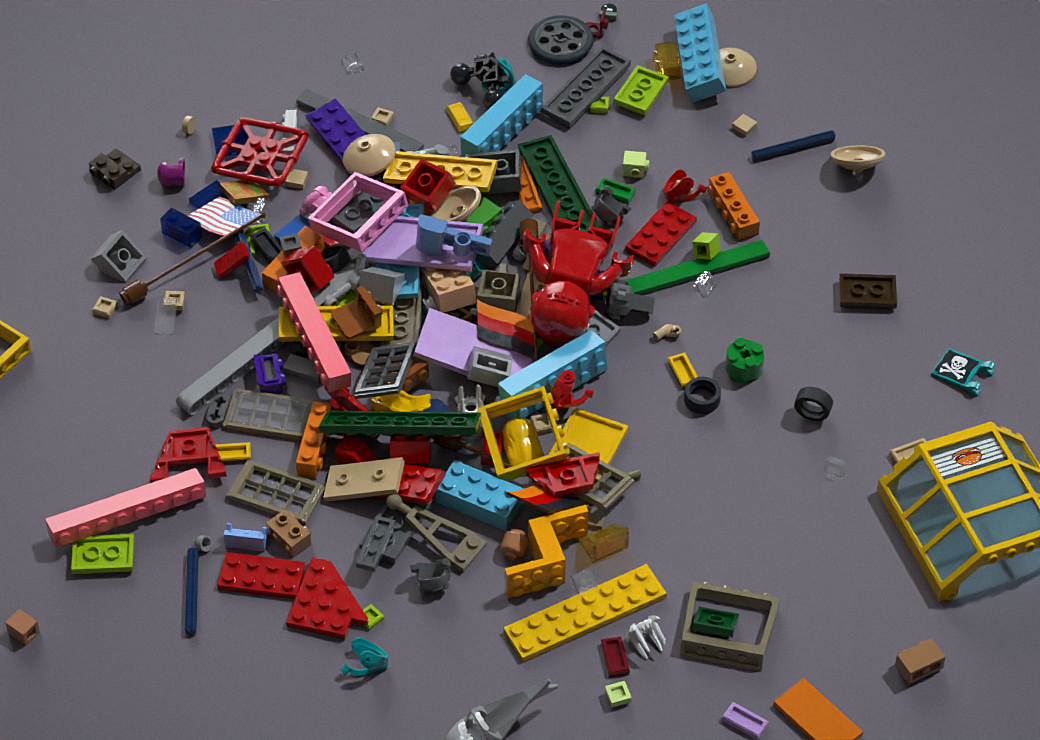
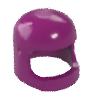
[157,157,185,187]

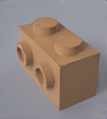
[266,510,311,558]
[895,638,946,684]

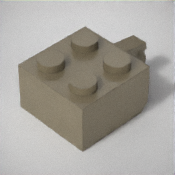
[477,263,520,313]

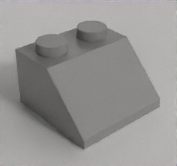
[90,230,147,282]

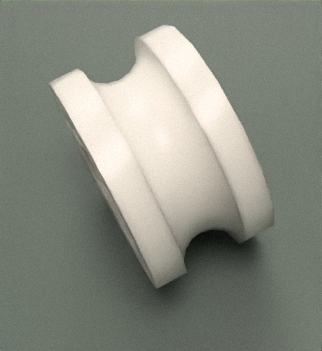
[422,295,438,311]

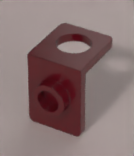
[586,10,609,38]

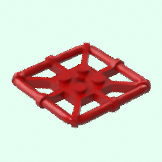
[211,117,309,188]

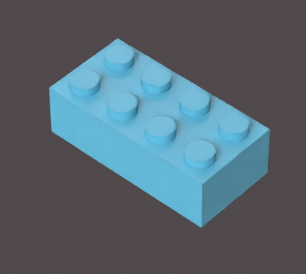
[436,460,525,532]

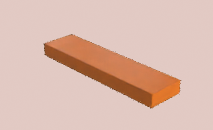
[517,156,542,213]

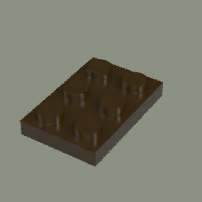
[839,273,897,309]

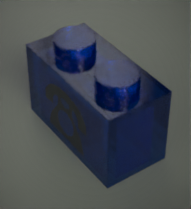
[160,207,203,249]

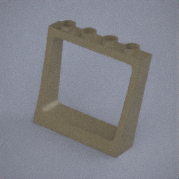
[680,582,781,671]

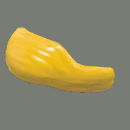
[370,390,431,412]
[503,417,544,466]

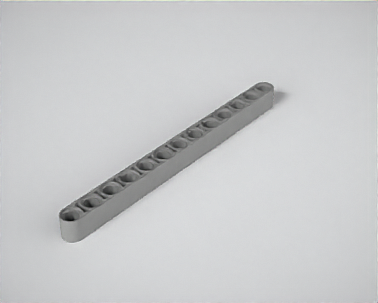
[176,262,362,415]

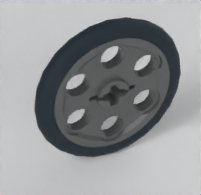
[528,15,594,64]

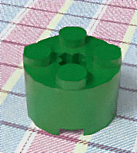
[725,337,765,383]

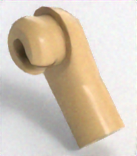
[652,324,681,341]

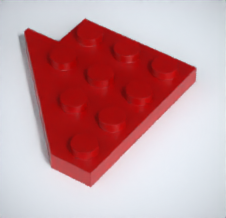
[286,557,369,639]

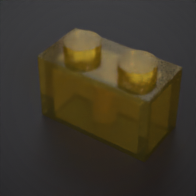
[652,42,681,80]

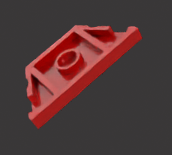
[526,452,600,497]

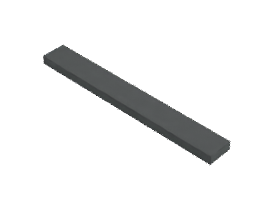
[296,89,424,152]

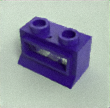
[254,354,286,394]

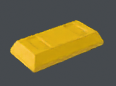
[445,102,474,133]
[667,352,698,387]
[216,442,251,462]

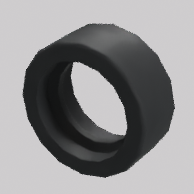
[321,244,351,273]
[684,377,721,414]
[794,386,833,421]

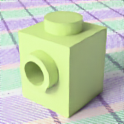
[623,151,649,178]

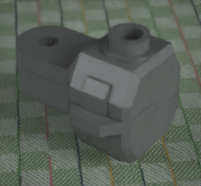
[605,279,655,320]

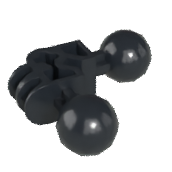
[450,52,511,110]

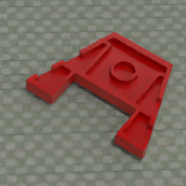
[149,427,227,483]

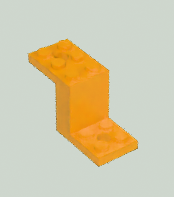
[505,505,588,598]

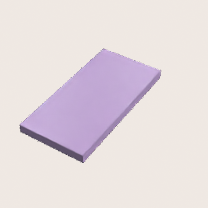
[362,216,484,271]
[413,308,533,376]

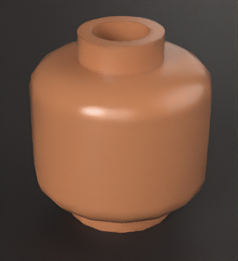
[500,529,529,560]

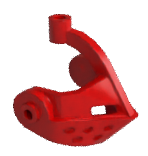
[663,169,707,203]
[551,370,594,410]

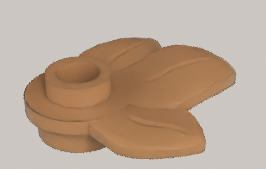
[343,341,376,366]

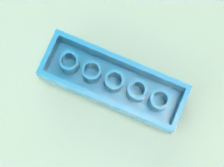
[674,3,726,103]
[460,74,543,157]
[498,330,608,419]

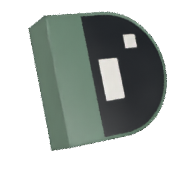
[599,3,618,20]

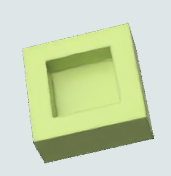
[605,681,631,708]

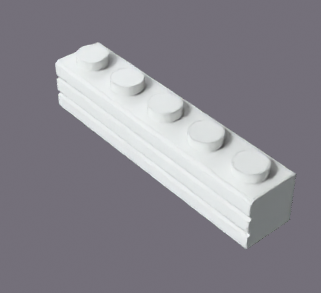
[281,110,297,155]

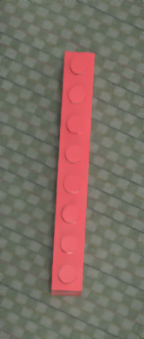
[276,272,351,392]
[45,468,207,548]

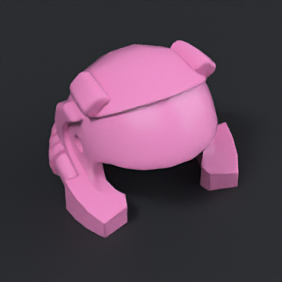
[299,186,332,217]

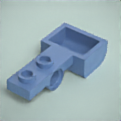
[416,214,492,257]

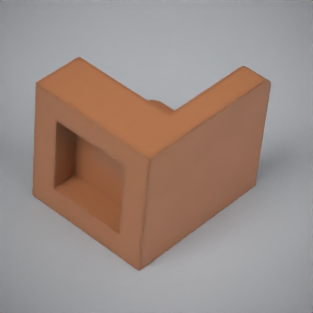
[5,609,40,646]

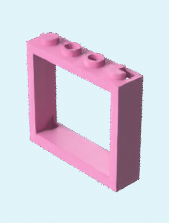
[308,172,409,252]

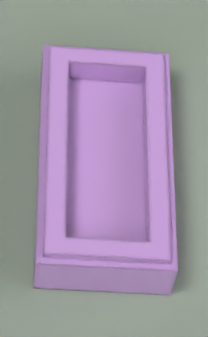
[722,702,769,740]

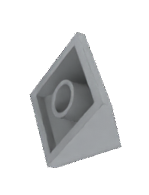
[359,267,407,306]

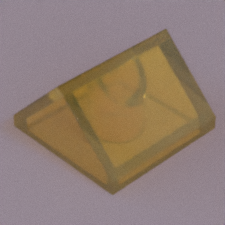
[579,524,629,563]

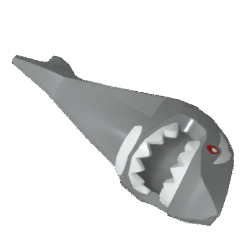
[444,678,558,740]

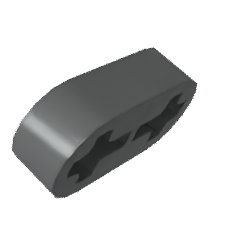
[206,394,229,429]

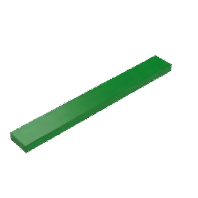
[626,240,770,295]

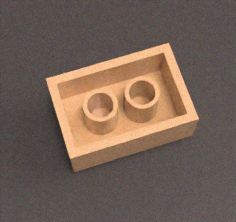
[421,267,476,313]

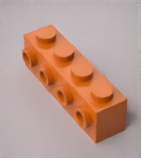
[707,172,760,240]
[296,401,333,479]

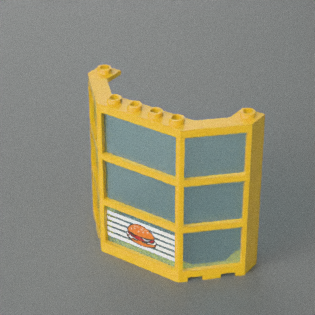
[877,422,1040,602]

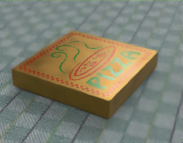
[219,180,268,205]

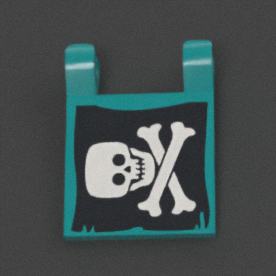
[931,348,995,396]

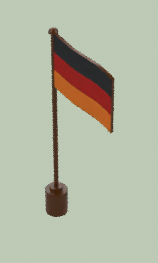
[476,218,540,362]
[433,434,594,513]

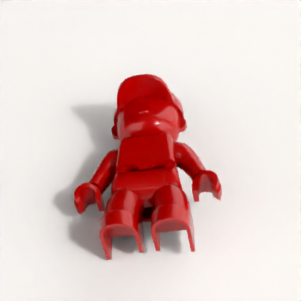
[523,201,634,348]

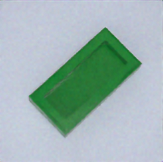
[595,177,636,205]

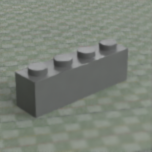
[476,200,534,268]

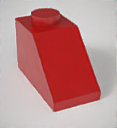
[336,434,379,464]

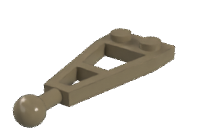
[386,494,487,573]

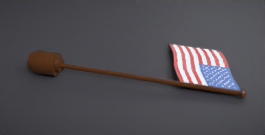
[119,197,266,305]

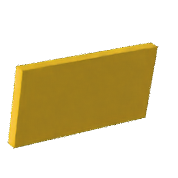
[530,408,628,509]

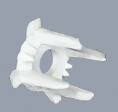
[454,385,486,412]
[626,615,666,659]

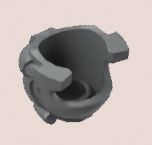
[591,185,631,225]
[410,558,451,593]

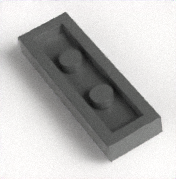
[356,516,396,572]

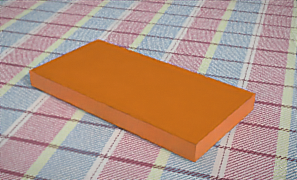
[773,678,863,740]

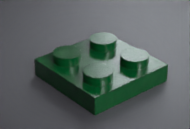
[692,607,739,638]

